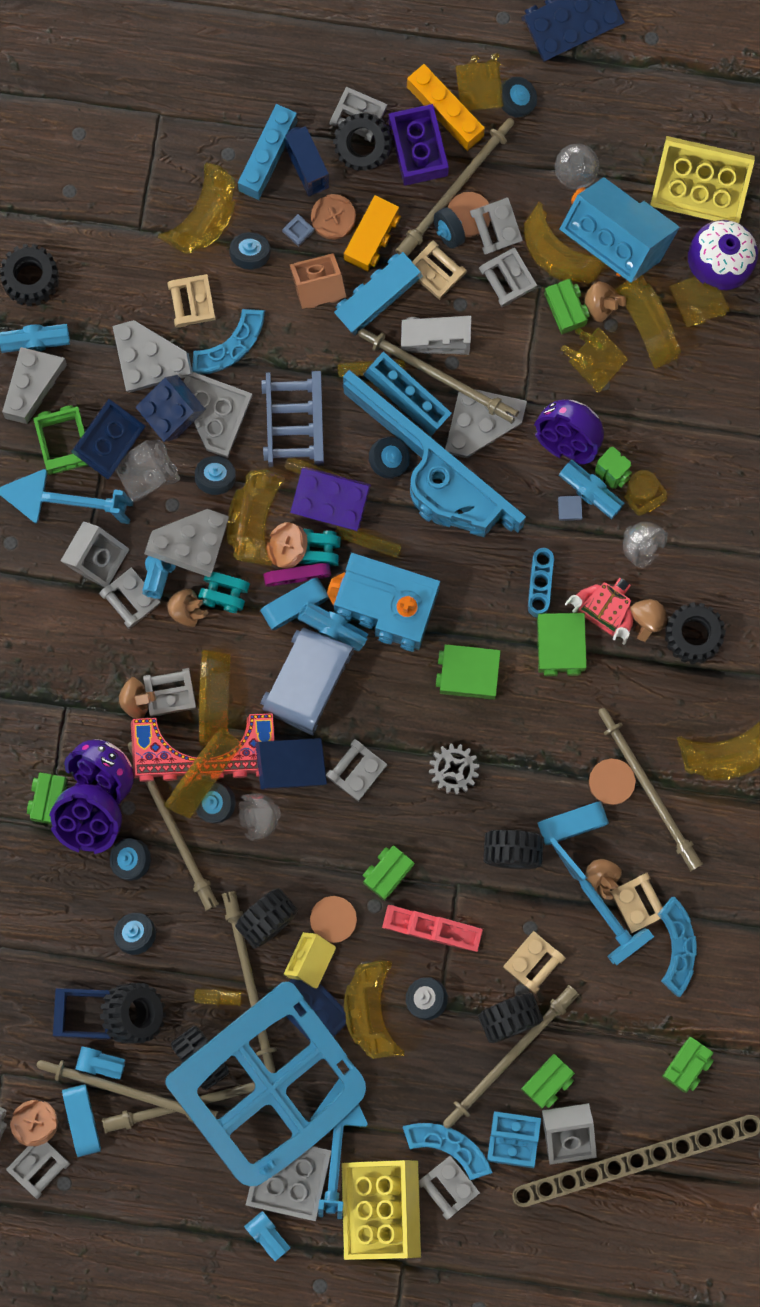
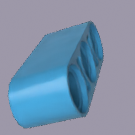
[528,548,554,617]
[260,577,329,631]
[537,801,609,845]
[62,1084,101,1157]

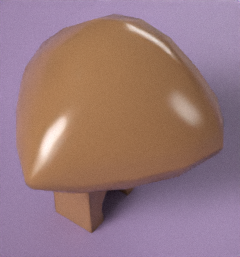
[585,282,626,322]
[167,589,209,627]
[630,599,668,642]
[119,677,156,719]
[585,859,622,900]

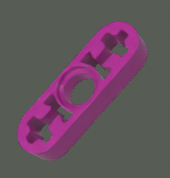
[263,563,331,587]

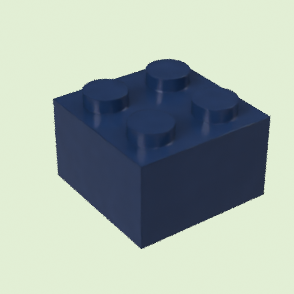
[136,375,206,442]

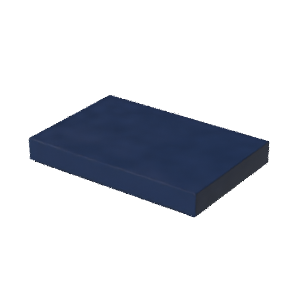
[71,399,146,479]
[255,738,327,790]
[286,979,353,1042]

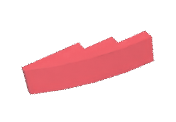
[382,905,483,952]

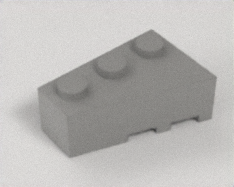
[401,316,471,355]
[2,347,67,424]

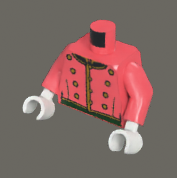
[565,578,633,645]

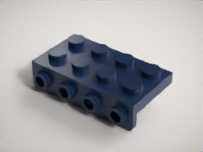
[521,0,625,62]

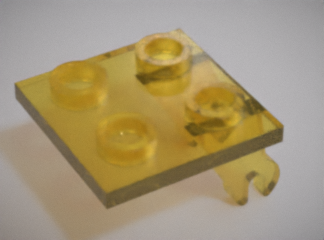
[456,53,503,110]
[669,276,729,328]
[560,328,628,392]

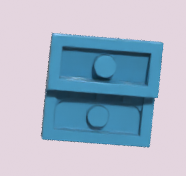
[487,1111,541,1168]

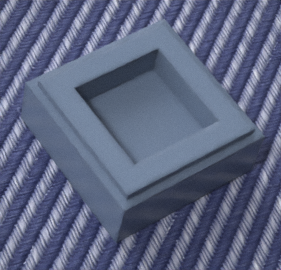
[282,214,314,247]
[558,496,582,521]

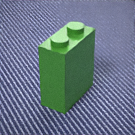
[537,613,586,676]
[436,644,500,700]

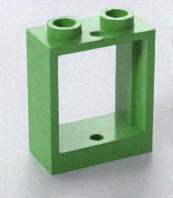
[33,405,87,475]

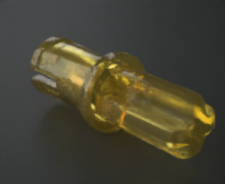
[194,988,241,1007]

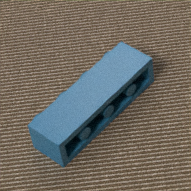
[238,104,297,200]
[334,252,423,336]
[363,351,452,436]

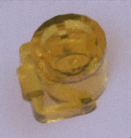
[624,470,667,516]

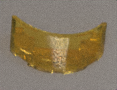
[157,162,236,254]
[524,201,608,284]
[615,275,681,369]
[227,469,285,566]
[199,650,231,746]
[677,721,760,780]
[164,728,243,819]
[344,961,405,1059]

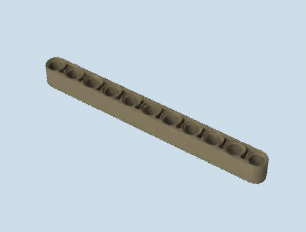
[512,1115,760,1207]

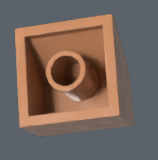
[290,253,346,309]

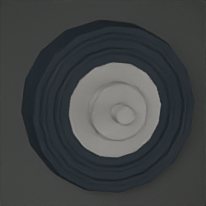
[406,978,448,1020]

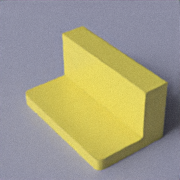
[284,932,336,988]

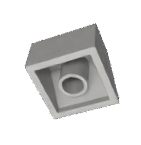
[61,521,129,588]
[542,1103,597,1165]

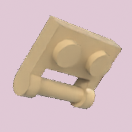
[412,240,467,300]
[167,274,215,327]
[610,873,663,934]
[503,931,566,994]

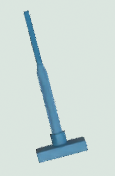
[0,469,134,524]
[549,838,654,965]
[311,1079,368,1219]

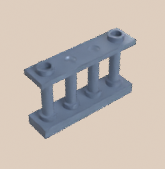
[262,371,324,467]

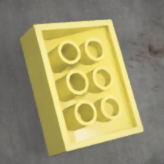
[650,136,755,223]
[342,1160,421,1260]

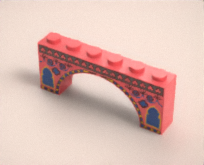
[131,714,274,782]

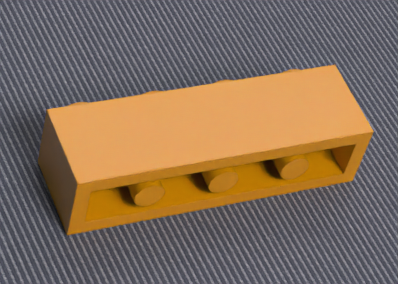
[407,64,485,151]

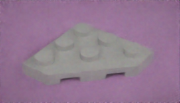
[113,320,193,393]
[184,372,252,458]
[445,389,527,458]
[144,509,229,577]
[246,1146,331,1221]

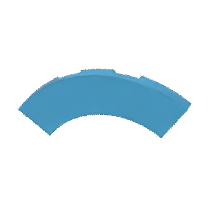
[192,309,265,375]
[657,897,697,997]
[403,1123,492,1180]

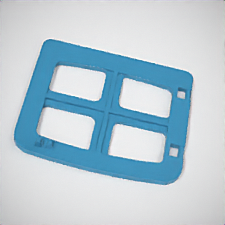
[166,982,366,1186]

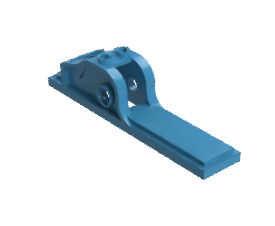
[343,370,526,537]

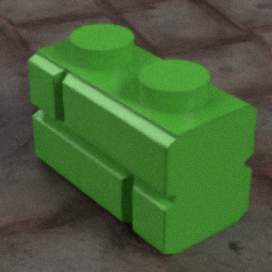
[544,279,590,334]
[595,447,632,490]
[27,773,68,825]
[363,846,415,901]
[662,1037,714,1093]
[521,1054,575,1109]

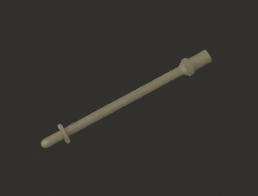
[395,118,514,256]
[358,329,519,424]
[598,708,703,872]
[128,741,219,911]
[221,891,277,1073]
[443,985,580,1129]
[37,1060,219,1122]
[102,1082,255,1133]

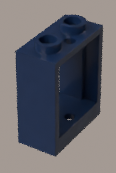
[285,126,329,197]
[53,988,112,1040]

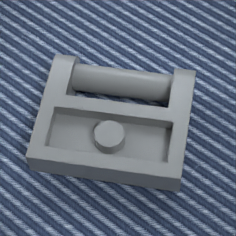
[330,87,387,142]
[470,197,523,254]
[479,247,537,307]
[99,567,161,629]
[143,668,196,717]
[326,739,387,802]
[6,1142,70,1199]
[419,1156,480,1220]

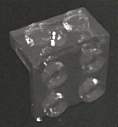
[116,440,180,502]

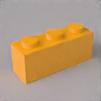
[344,195,401,272]

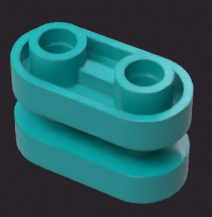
[298,529,341,566]
[198,571,250,614]

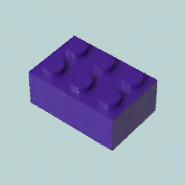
[389,104,449,186]
[290,467,371,531]

